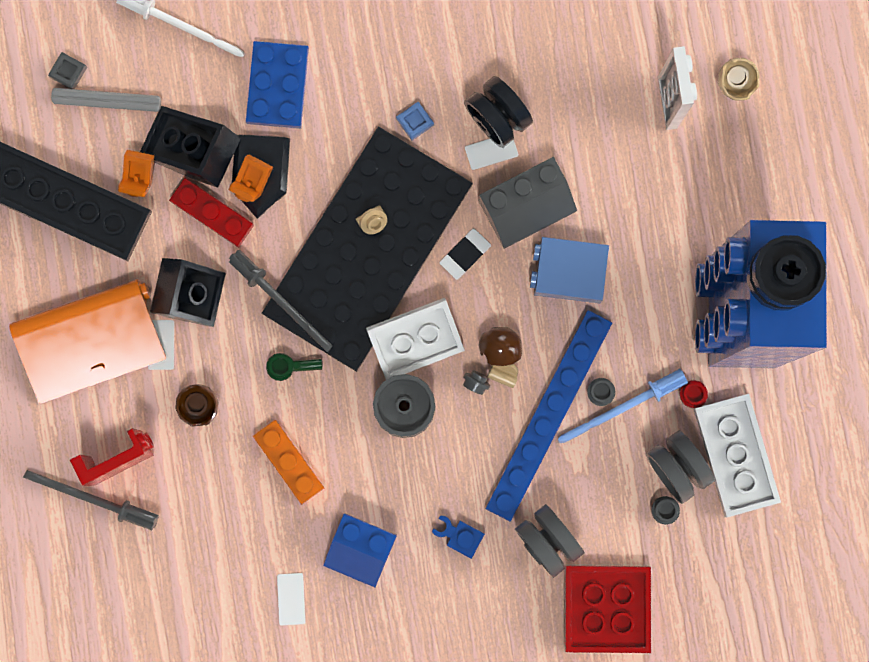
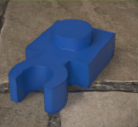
[432,516,485,559]

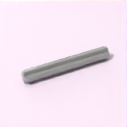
[51,88,161,112]

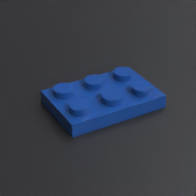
[246,41,309,129]

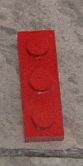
[169,178,254,248]

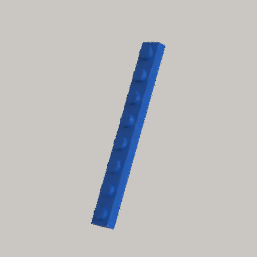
[485,310,612,522]

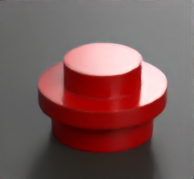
[679,380,708,408]

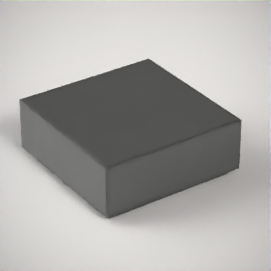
[48,52,87,89]

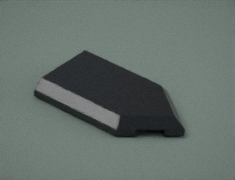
[232,135,290,219]

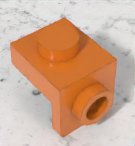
[118,150,154,197]
[228,154,273,202]

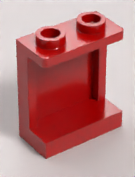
[70,428,154,486]

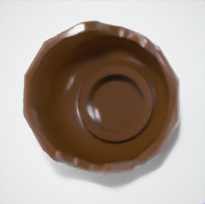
[479,327,522,366]
[175,384,219,427]

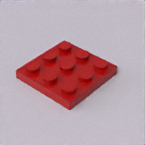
[565,566,651,653]

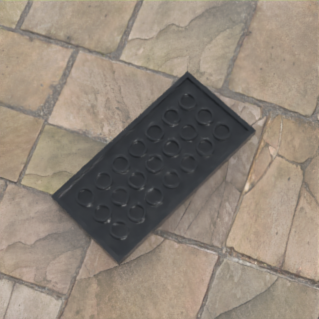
[261,126,473,372]

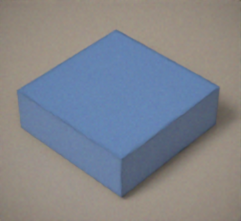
[396,102,434,141]

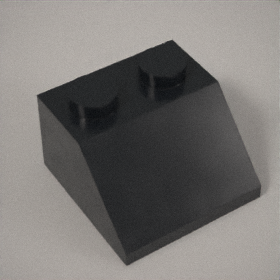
[150,258,226,327]

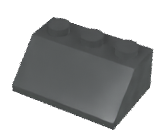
[478,157,578,249]

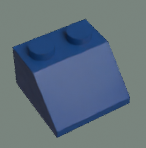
[323,513,397,588]

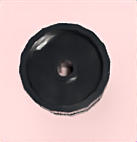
[464,76,533,148]
[747,235,826,311]

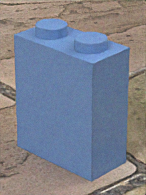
[530,237,609,304]

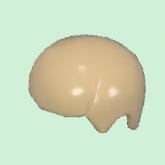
[718,58,759,101]

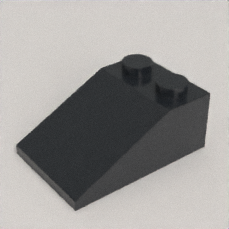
[140,106,241,188]

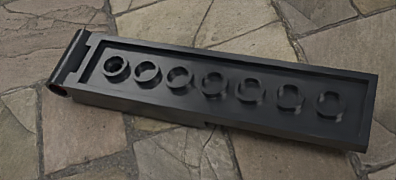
[0,142,152,262]

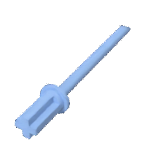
[558,369,688,443]

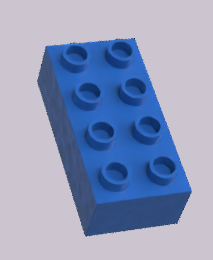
[695,220,827,368]

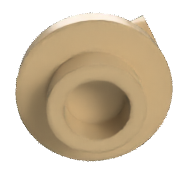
[356,205,387,234]
[487,364,518,388]

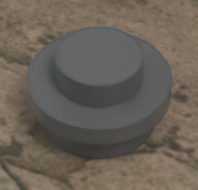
[463,371,490,395]
[587,378,615,406]
[651,496,680,525]

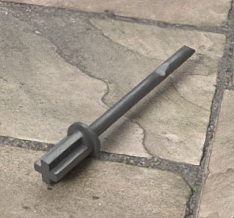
[229,250,332,352]
[23,470,159,531]

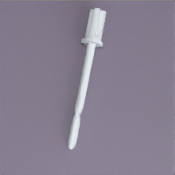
[116,0,245,57]

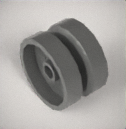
[373,374,435,438]
[645,430,715,504]
[515,504,585,578]

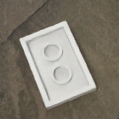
[366,298,465,380]

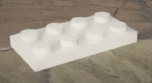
[658,46,697,130]
[694,394,781,518]

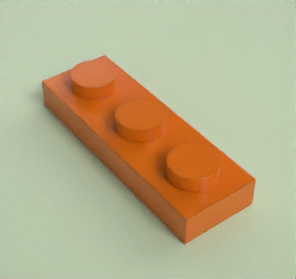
[253,420,325,505]

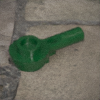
[266,353,322,381]

